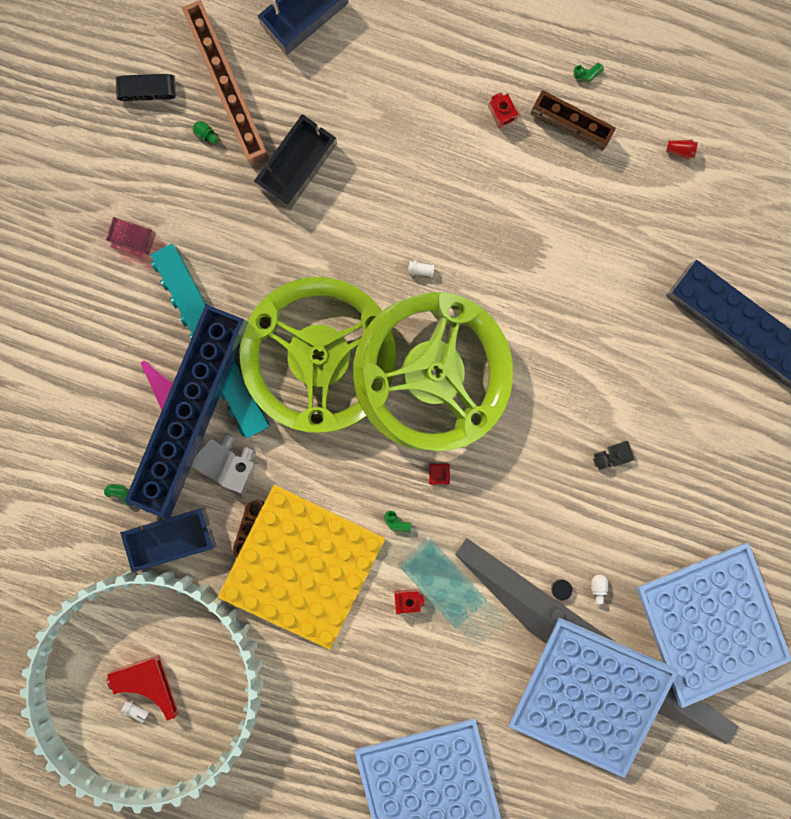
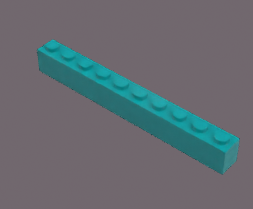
[150,243,271,438]

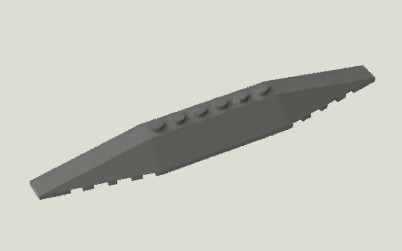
[455,538,739,743]

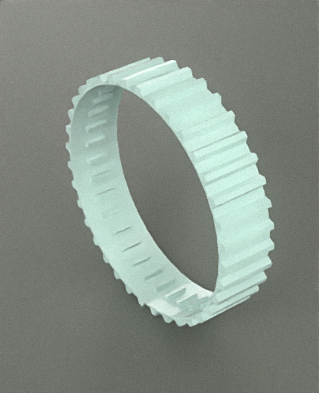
[20,569,263,813]

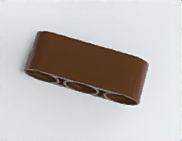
[233,500,264,558]

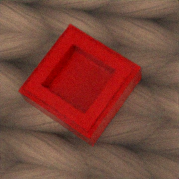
[429,464,450,485]

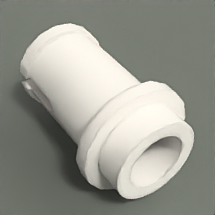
[408,260,434,278]
[121,700,149,723]

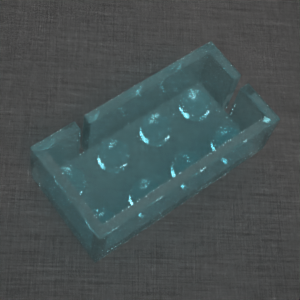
[399,536,487,629]

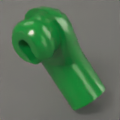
[573,62,604,82]
[104,484,129,506]
[384,510,411,533]

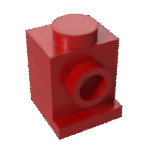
[488,92,519,128]
[394,589,425,615]

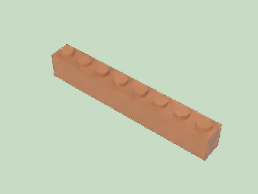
[182,0,269,166]

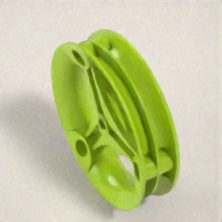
[240,277,396,433]
[353,292,513,451]

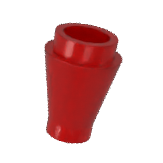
[666,139,698,160]

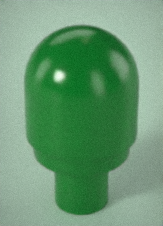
[192,121,219,145]

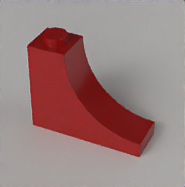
[107,655,179,721]

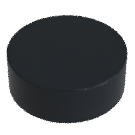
[551,579,573,601]

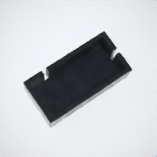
[254,114,337,210]

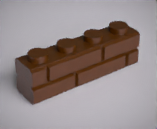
[530,90,616,151]

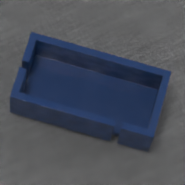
[258,0,349,55]
[120,507,217,573]

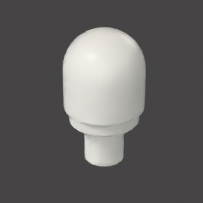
[591,575,608,604]

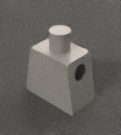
[192,433,238,485]
[221,447,256,498]

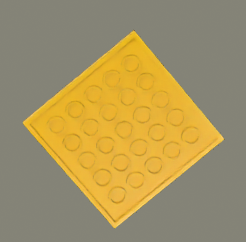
[217,484,386,650]

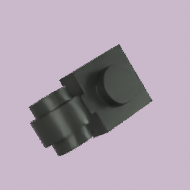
[593,441,635,470]

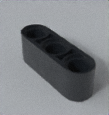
[116,74,176,101]

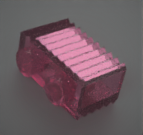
[105,217,156,257]

